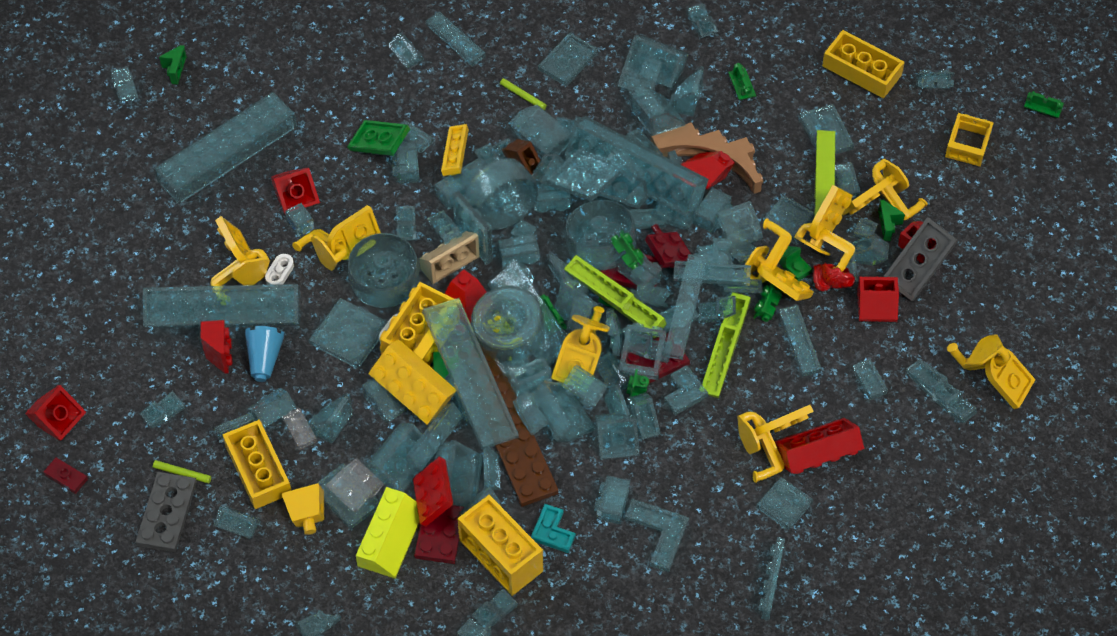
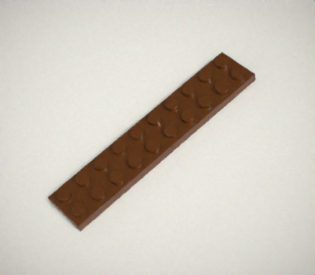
[451,332,559,507]

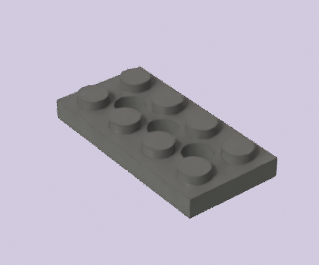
[884,217,959,301]
[135,472,197,552]

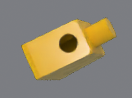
[282,483,324,535]

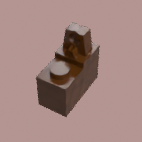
[502,139,546,182]

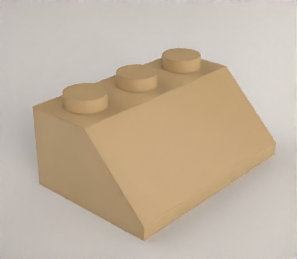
[419,231,480,284]

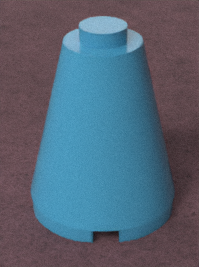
[245,326,284,382]

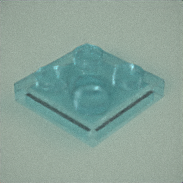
[756,477,813,531]

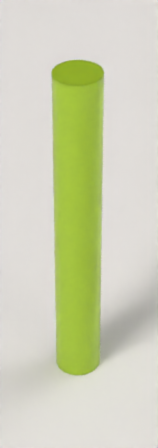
[500,78,547,110]
[153,460,211,484]

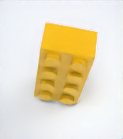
[822,30,904,99]
[368,339,457,425]
[222,419,291,509]

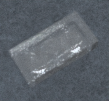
[282,408,317,450]

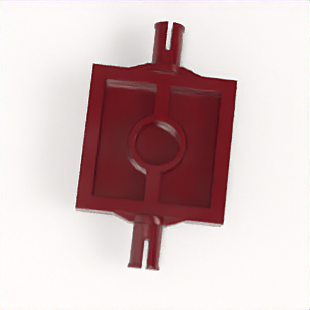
[645,224,695,277]

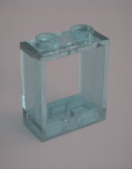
[619,323,667,380]

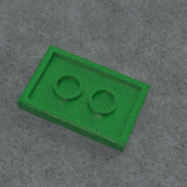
[347,120,410,156]

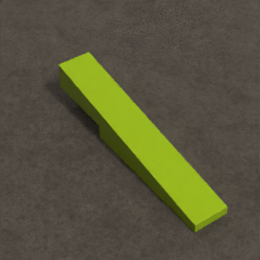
[814,130,835,217]
[564,255,667,338]
[700,292,751,398]

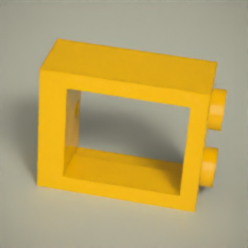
[945,113,994,167]

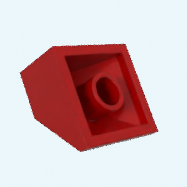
[679,151,735,189]
[271,167,320,214]
[444,269,493,327]
[25,385,86,441]

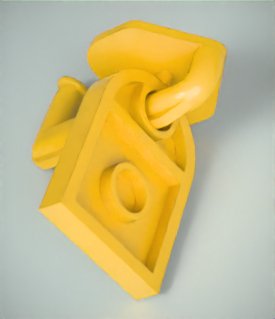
[842,159,928,220]
[794,185,855,272]
[292,205,382,271]
[210,216,270,306]
[743,218,814,301]
[551,306,610,391]
[947,335,1035,409]
[737,405,814,483]

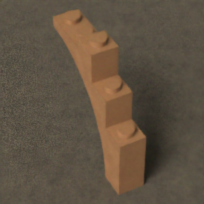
[651,122,763,194]

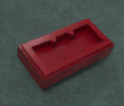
[43,457,88,494]

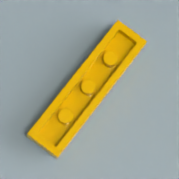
[441,124,469,176]

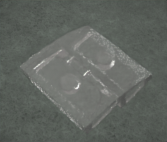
[326,458,384,513]

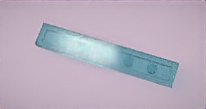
[664,254,707,360]

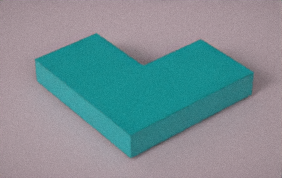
[531,504,576,553]

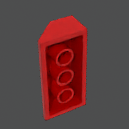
[774,418,864,474]

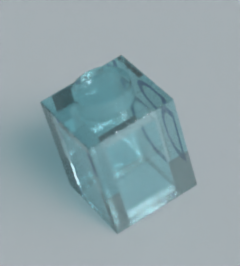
[285,203,314,237]

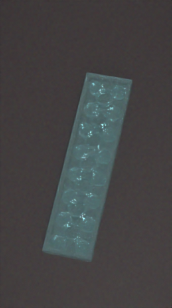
[422,298,519,450]

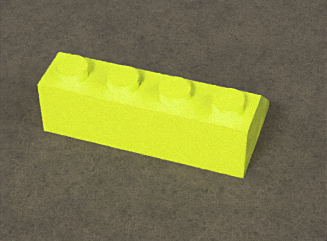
[356,487,420,579]

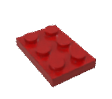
[413,456,453,527]

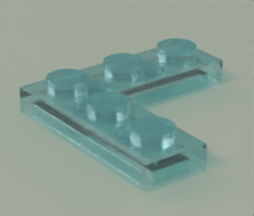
[625,499,689,572]

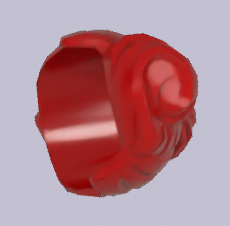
[813,264,855,291]

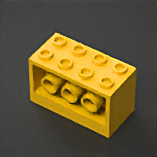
[379,282,460,366]
[458,494,543,596]

